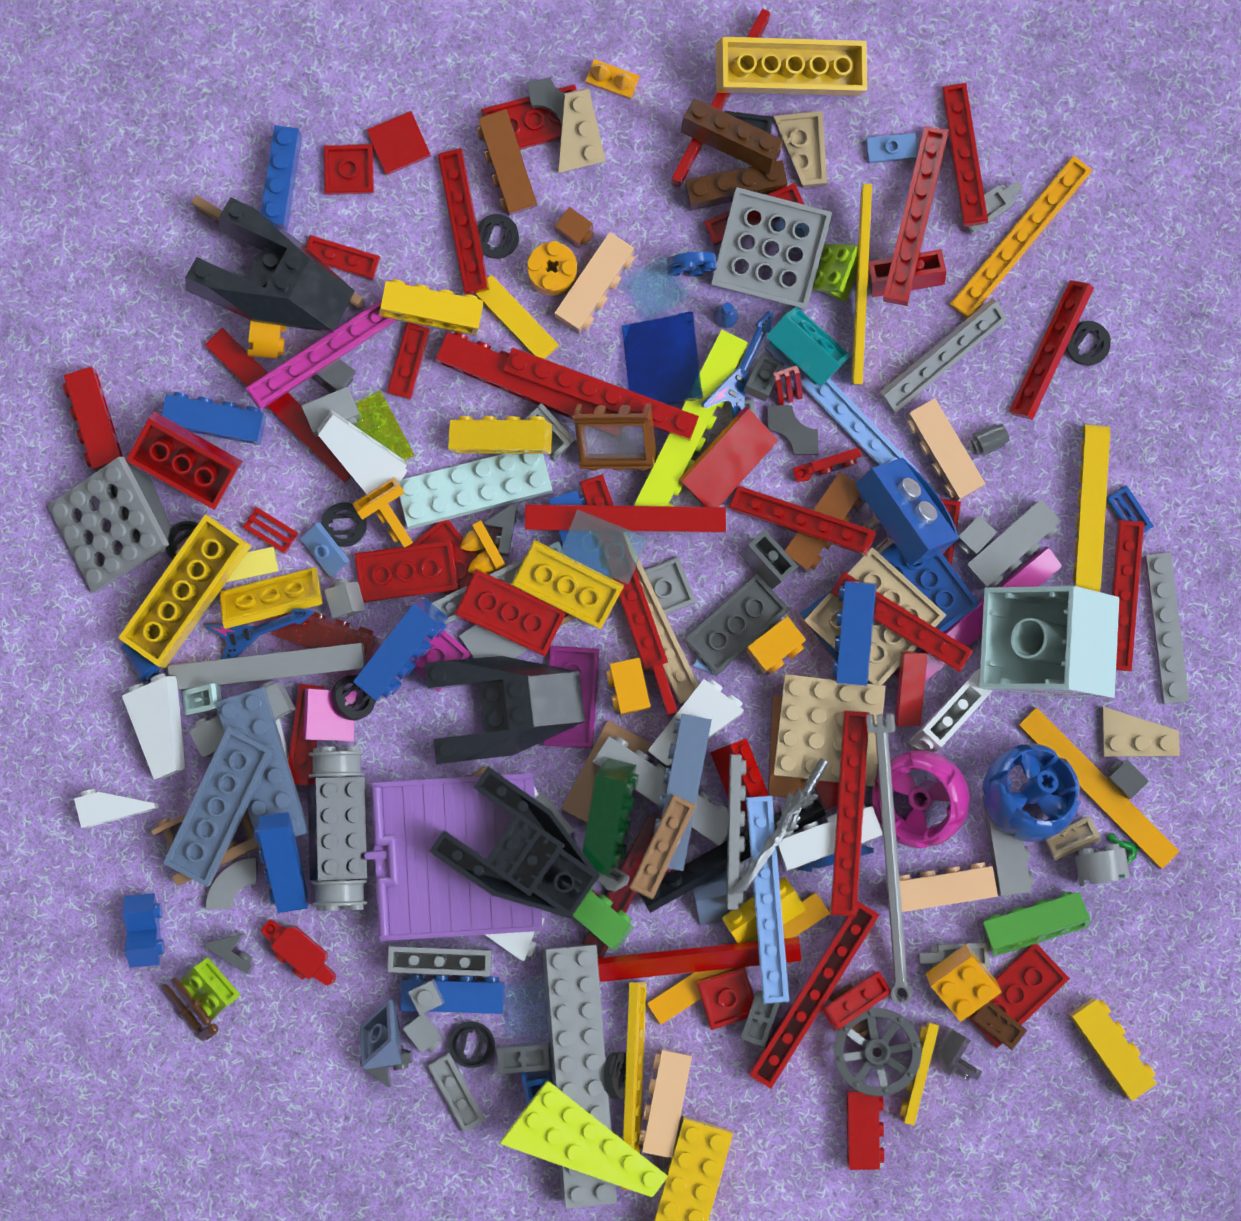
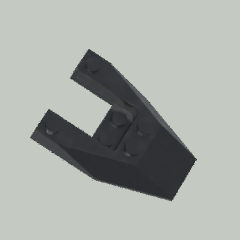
[185,197,355,333]
[425,656,585,764]
[429,767,600,918]

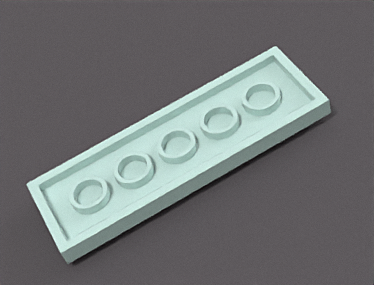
[398,454,553,530]

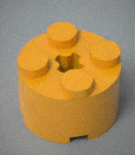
[527,241,577,296]
[248,321,287,359]

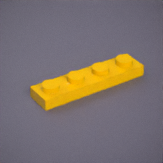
[899,1021,939,1126]

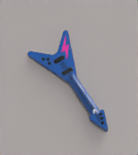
[701,311,773,419]
[205,609,314,660]

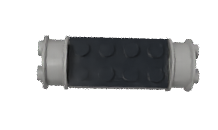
[308,746,368,911]

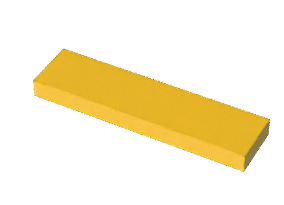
[475,274,559,359]

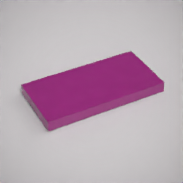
[543,646,599,749]

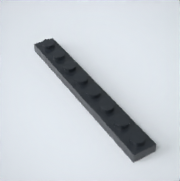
[638,793,826,913]

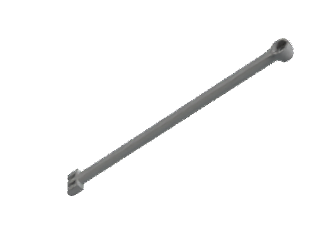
[867,714,913,1004]

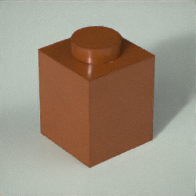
[555,206,594,248]

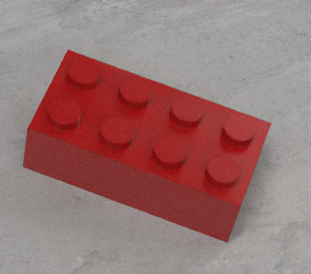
[126,412,243,510]

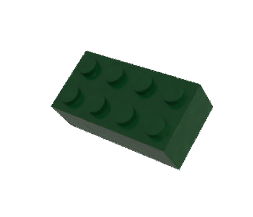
[582,758,639,876]

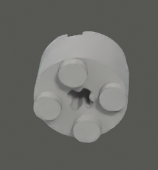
[1074,844,1130,886]

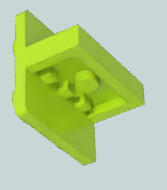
[812,244,859,302]
[180,957,241,1022]

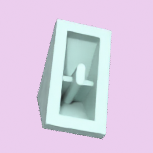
[182,684,222,716]

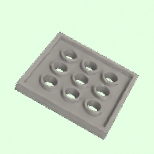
[711,187,832,309]
[47,457,169,593]

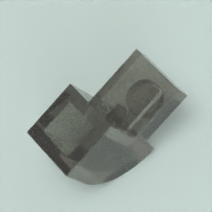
[935,1026,982,1081]

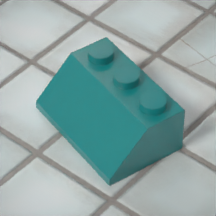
[766,306,852,387]

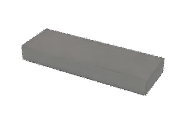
[427,1052,486,1133]

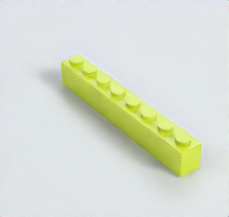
[634,329,748,506]

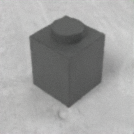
[1107,759,1149,799]

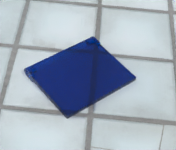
[622,312,703,404]

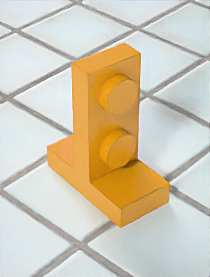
[353,477,413,548]

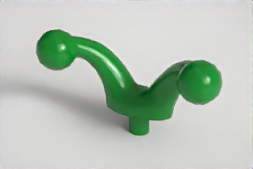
[1106,833,1139,878]

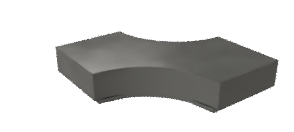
[527,77,564,126]
[767,405,818,455]

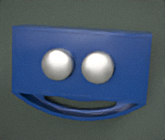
[855,458,959,566]

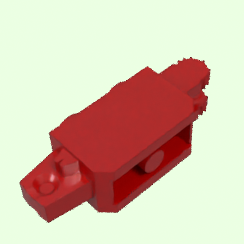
[260,919,337,986]

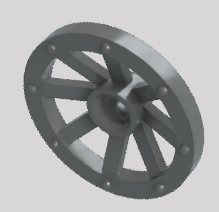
[834,1008,921,1096]

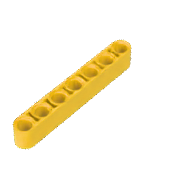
[1073,424,1110,592]

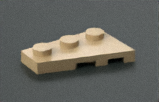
[558,88,606,173]
[774,111,828,188]
[1102,707,1180,757]

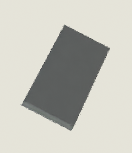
[683,573,790,676]

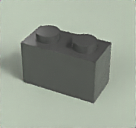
[739,529,798,589]

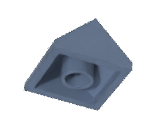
[693,871,747,926]
[360,999,402,1069]

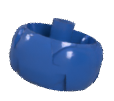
[982,744,1080,842]

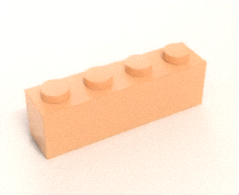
[555,232,636,334]
[906,398,986,501]
[899,862,998,912]
[638,1049,692,1158]

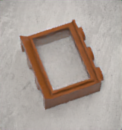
[572,403,657,471]

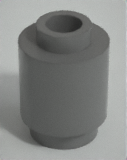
[971,423,1010,456]

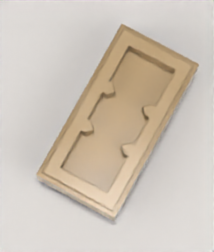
[1045,816,1101,861]

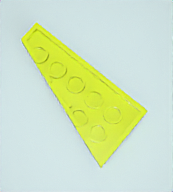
[499,1080,668,1197]

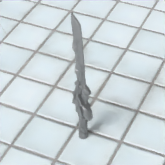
[729,758,829,895]

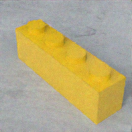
[379,279,484,336]
[448,416,552,454]
[1069,998,1157,1101]

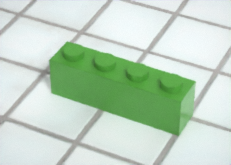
[573,886,635,951]
[982,892,1090,957]

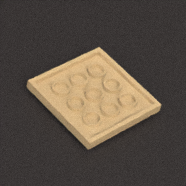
[804,547,946,685]
[773,674,886,787]

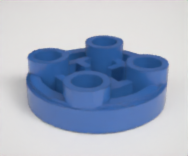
[667,252,717,277]

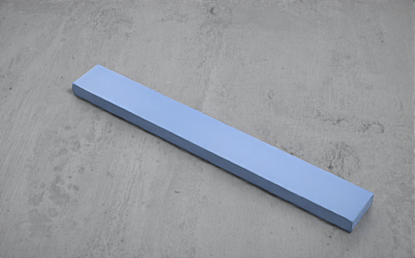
[765,343,919,472]
[746,796,789,1004]

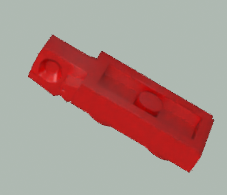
[792,448,862,482]

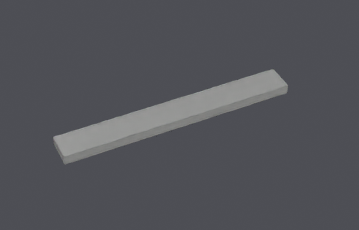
[168,643,366,690]

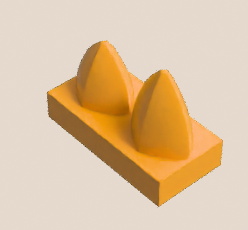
[585,59,640,100]
[461,520,505,573]

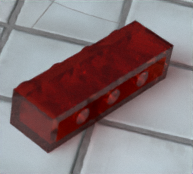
[271,612,378,664]

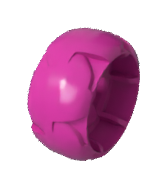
[871,750,970,848]

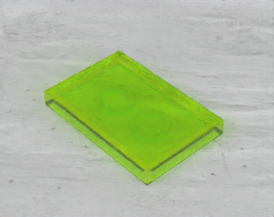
[355,390,415,461]

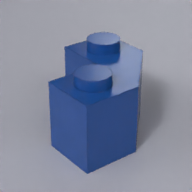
[122,893,165,968]

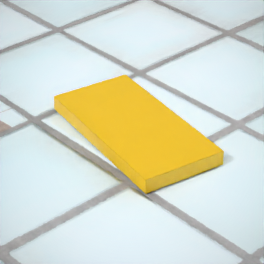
[511,540,624,630]
[220,567,323,629]

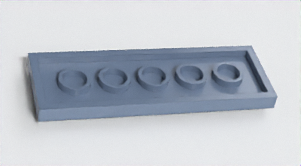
[215,687,309,848]
[163,726,275,887]

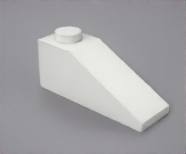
[74,789,159,828]

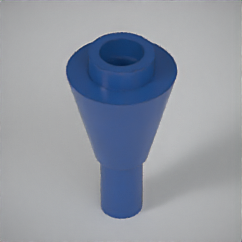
[714,302,739,328]
[121,643,160,682]

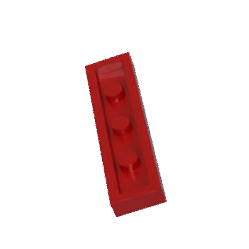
[704,183,804,246]
[288,683,325,786]

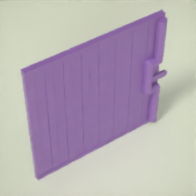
[365,773,543,941]

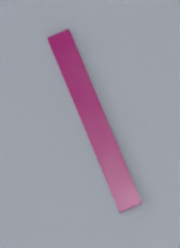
[245,282,411,410]
[894,546,1062,682]

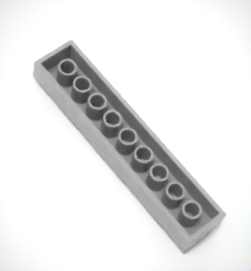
[542,943,617,1209]

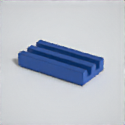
[1106,485,1154,533]

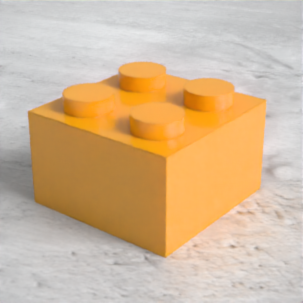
[745,616,806,675]
[606,657,651,716]
[925,944,1001,1022]

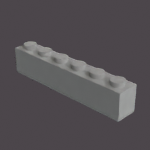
[593,735,728,846]

